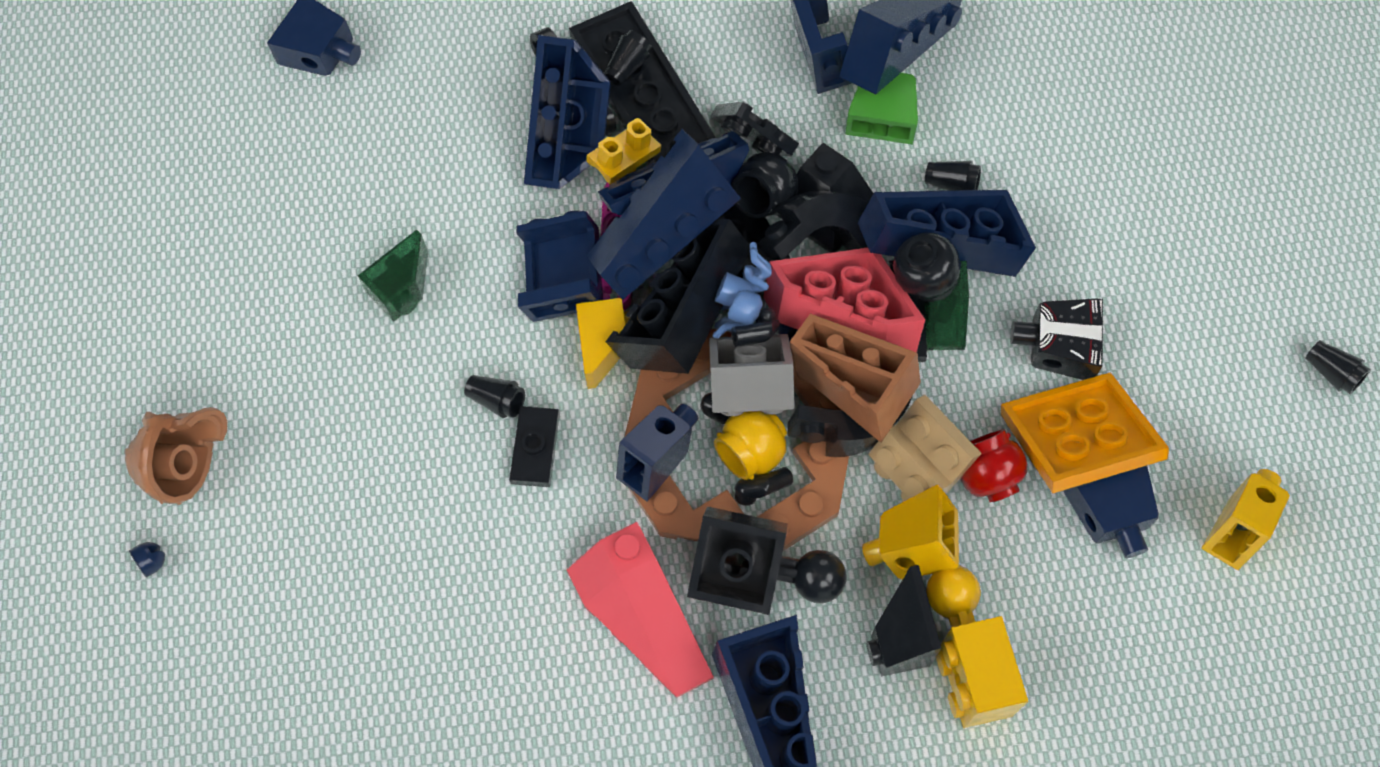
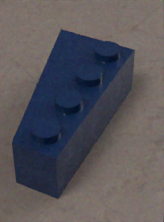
[839,0,962,95]
[587,129,741,300]
[858,190,1036,277]
[712,615,817,767]

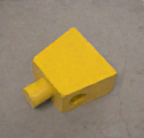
[1201,469,1290,570]
[862,485,959,580]

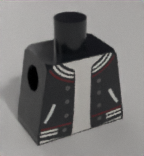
[1010,298,1103,380]

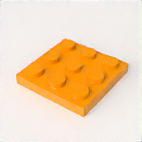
[1001,372,1169,494]

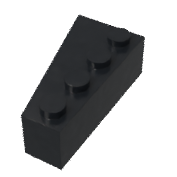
[605,219,750,374]

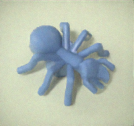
[712,242,772,339]

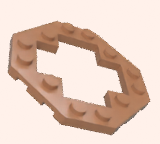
[624,329,849,551]

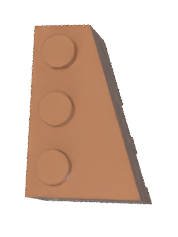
[790,314,921,443]

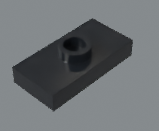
[509,406,560,487]

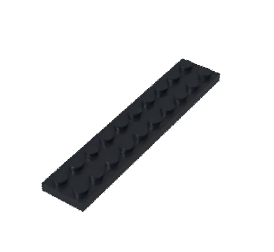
[569,1,790,300]

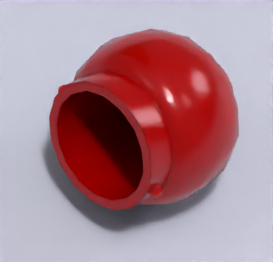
[960,429,1027,502]

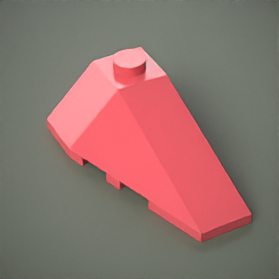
[567,522,714,698]

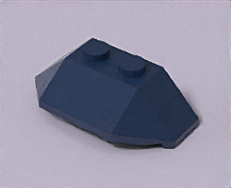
[524,35,611,189]
[598,131,749,215]

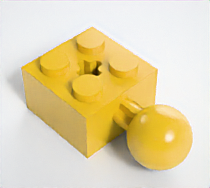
[926,565,1029,728]

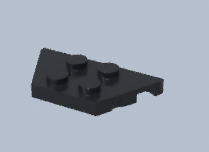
[710,101,799,157]

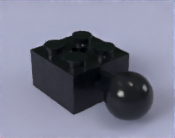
[687,506,847,615]

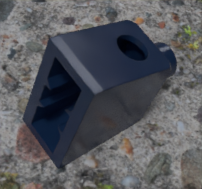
[267,0,361,76]
[616,404,699,502]
[1063,466,1159,559]

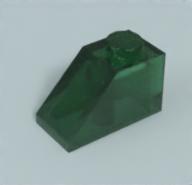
[358,230,428,322]
[925,261,969,350]

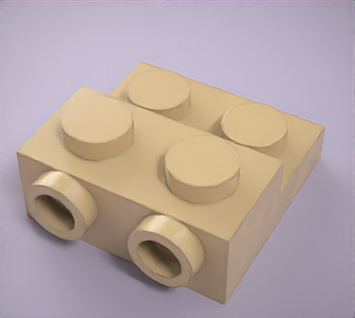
[868,395,982,502]

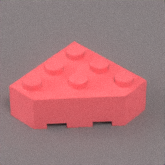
[763,248,925,352]

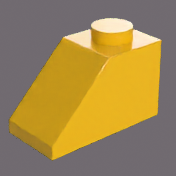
[576,298,629,389]

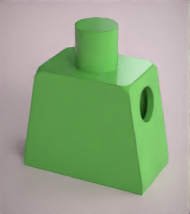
[845,73,918,145]

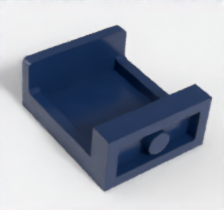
[790,0,851,94]
[516,211,603,322]

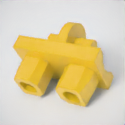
[587,118,661,185]

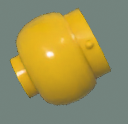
[714,411,787,480]

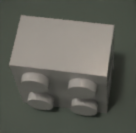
[709,334,794,416]

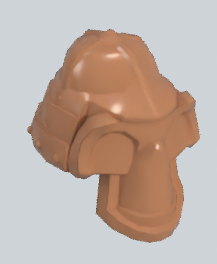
[124,407,227,505]

